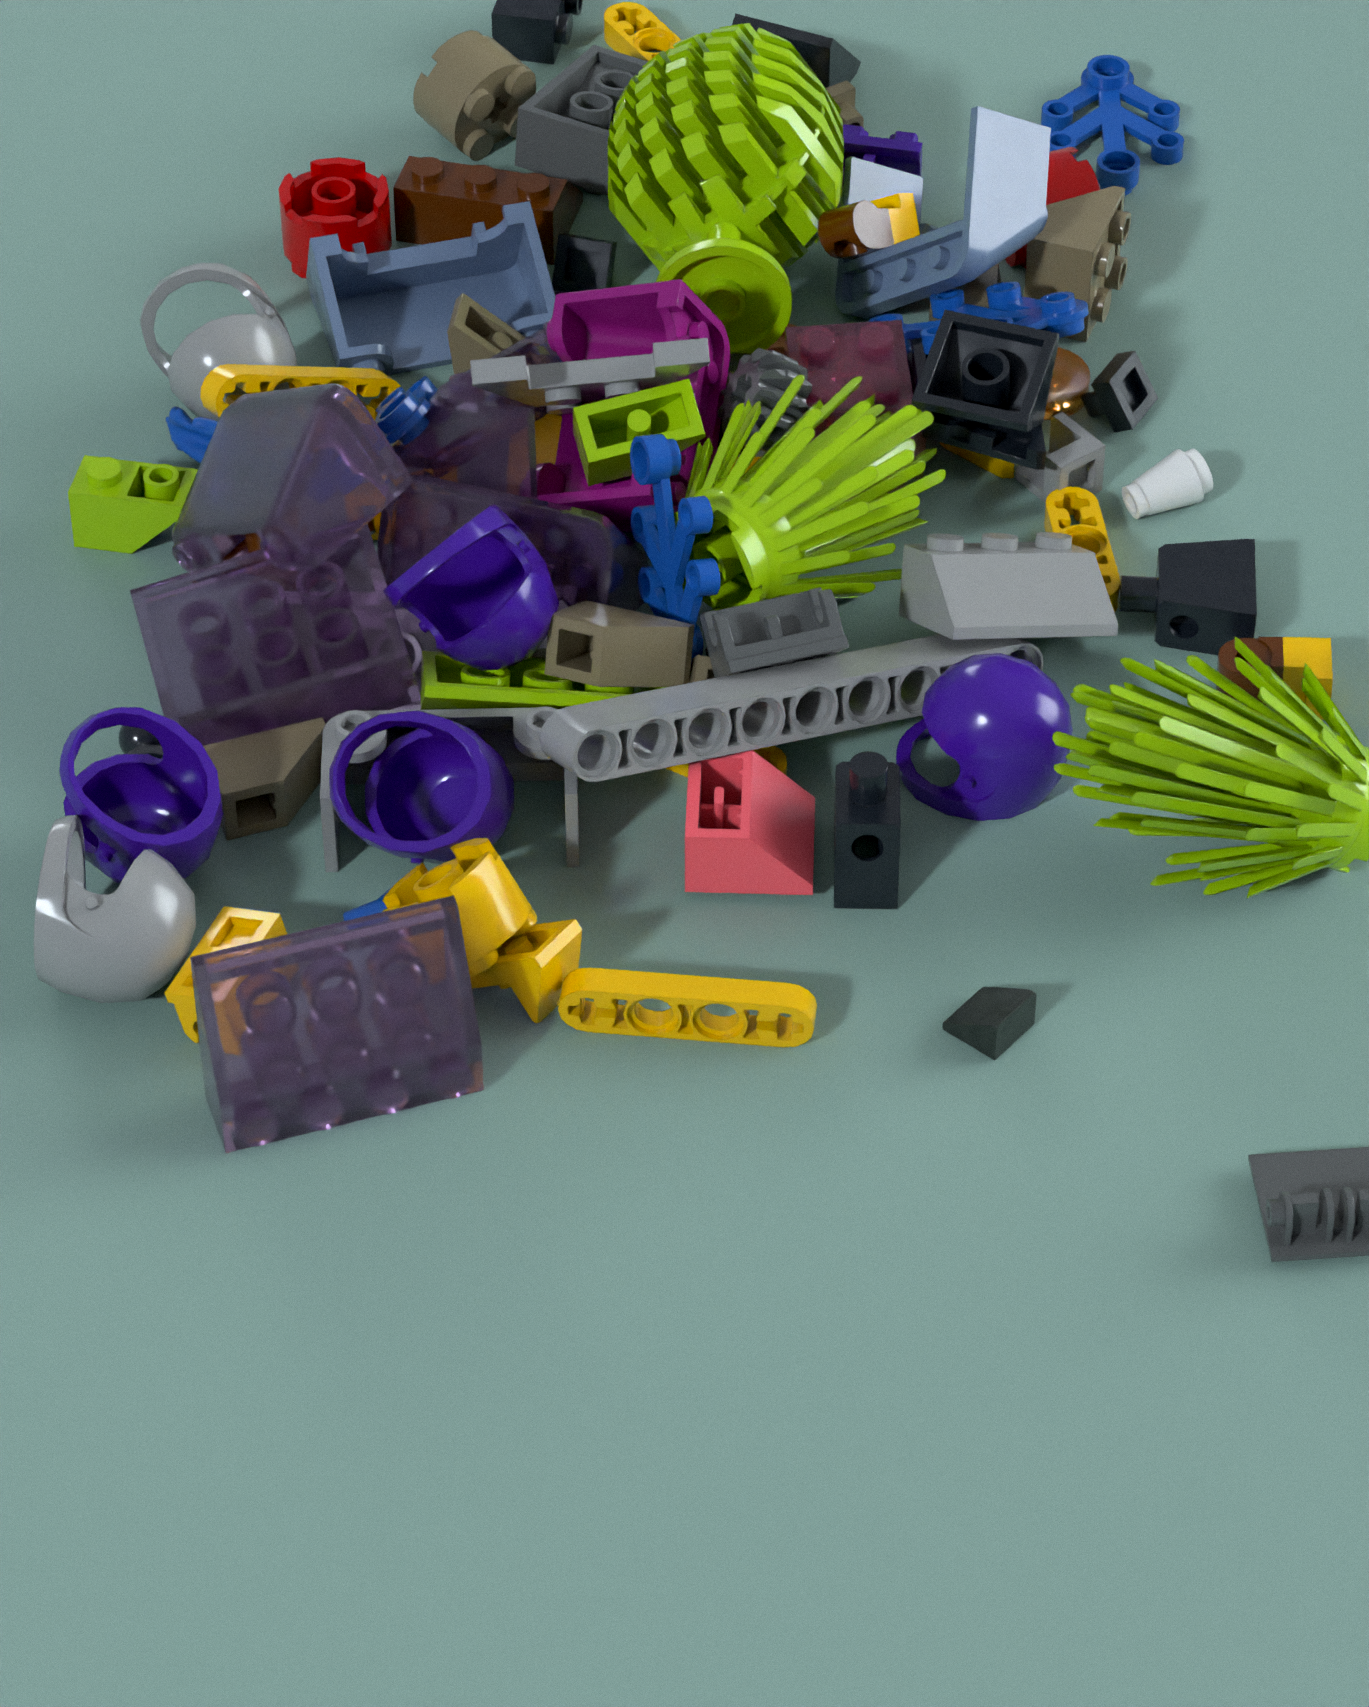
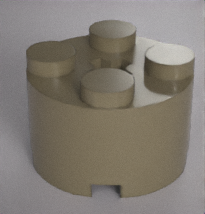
[413,30,536,161]

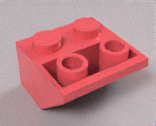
[685,750,815,895]

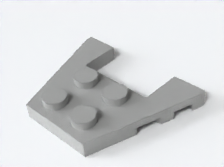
[470,338,710,414]

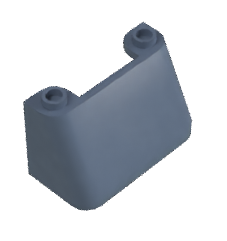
[306,201,555,375]

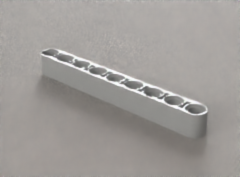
[540,634,1044,782]

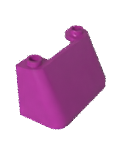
[522,279,730,533]

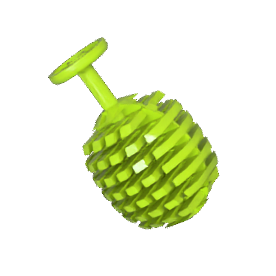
[608,23,844,353]

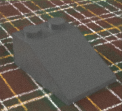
[515,45,648,195]

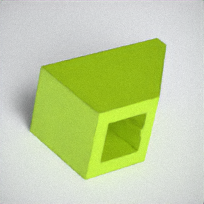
[68,455,199,554]

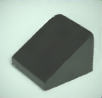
[942,986,1037,1060]

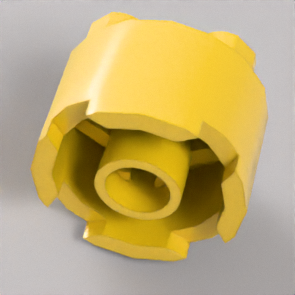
[382,838,537,983]

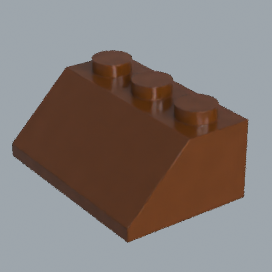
[393,156,583,265]

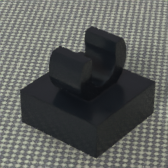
[552,233,617,293]
[1080,350,1158,432]

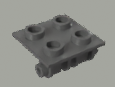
[1248,1147,1369,1262]

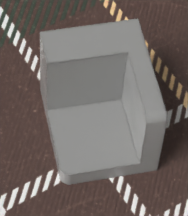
[1015,412,1106,504]

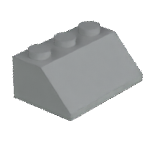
[899,532,1118,640]

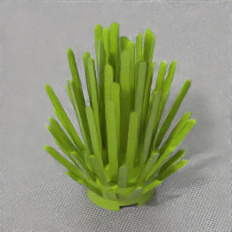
[674,375,946,611]
[1052,637,1369,899]

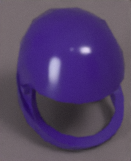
[383,504,559,671]
[896,653,1073,821]
[59,707,223,884]
[329,711,514,865]

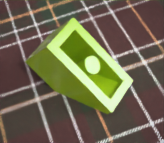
[573,379,705,486]

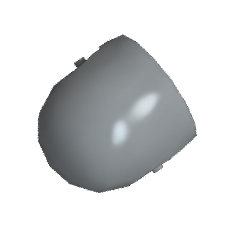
[139,263,297,425]
[34,815,196,1003]

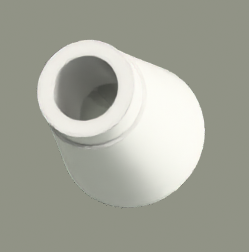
[1121,448,1213,519]

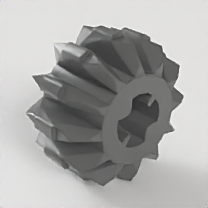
[718,348,812,452]

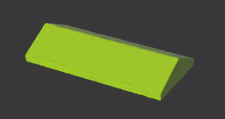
[421,651,666,710]

